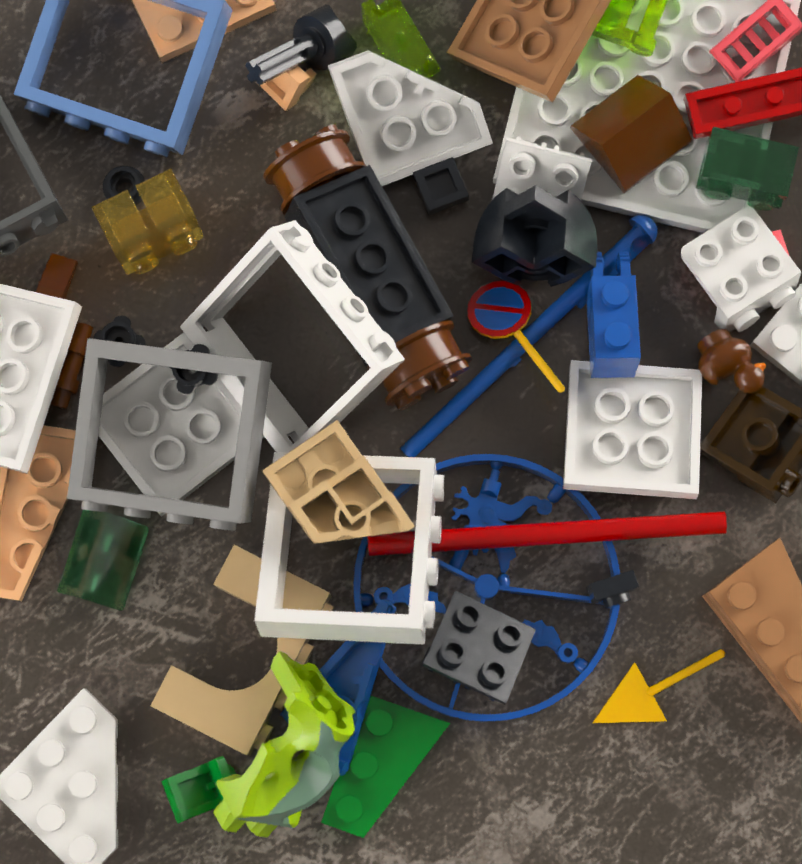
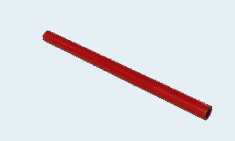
[368,511,727,556]

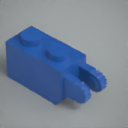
[587,251,641,378]

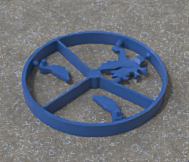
[353,454,620,722]

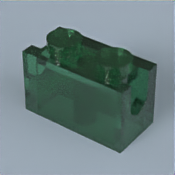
[695,126,799,211]

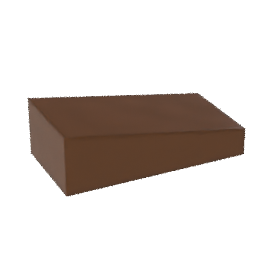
[35,253,78,299]

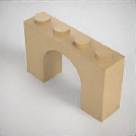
[150,545,335,756]

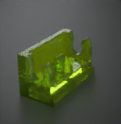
[361,0,441,78]

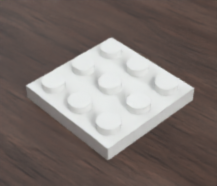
[98,332,264,517]
[563,360,702,499]

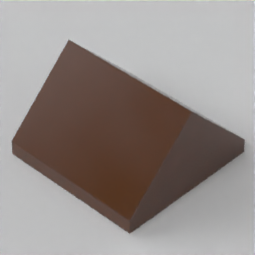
[570,75,692,194]

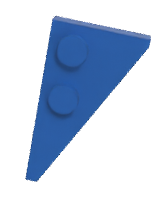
[280,599,396,776]

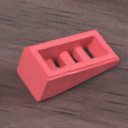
[709,0,802,82]

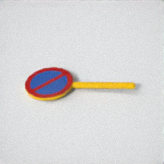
[467,281,565,393]

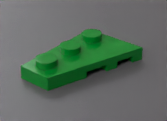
[321,695,450,838]

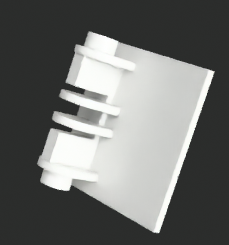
[492,136,592,200]

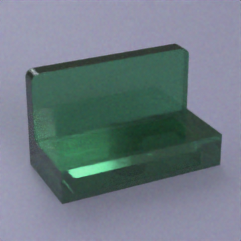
[57,509,149,611]

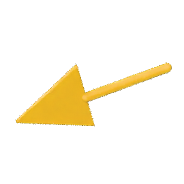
[593,649,725,723]

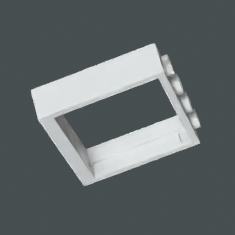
[180,220,405,453]
[255,452,444,644]

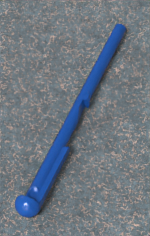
[399,215,658,457]

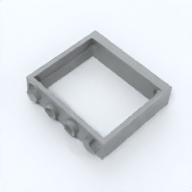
[67,338,272,531]

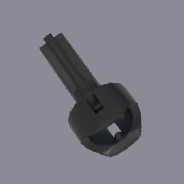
[245,5,357,86]

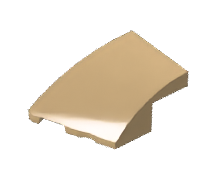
[262,420,415,544]

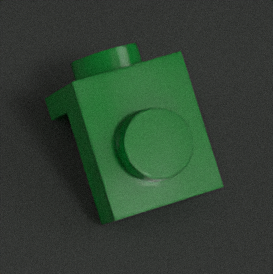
[161,756,236,824]

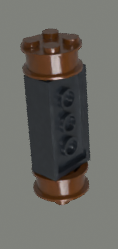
[263,124,472,411]

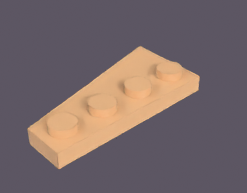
[0,425,76,602]

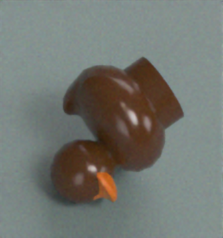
[697,329,766,393]

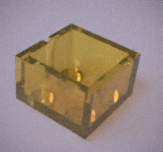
[91,168,204,275]

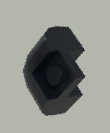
[472,185,597,287]

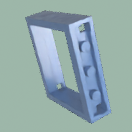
[14,0,233,157]

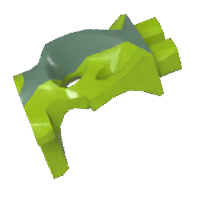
[213,651,355,838]

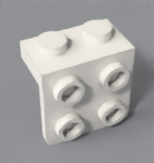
[681,207,801,332]

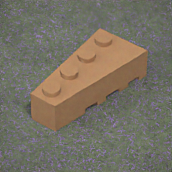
[702,538,802,724]

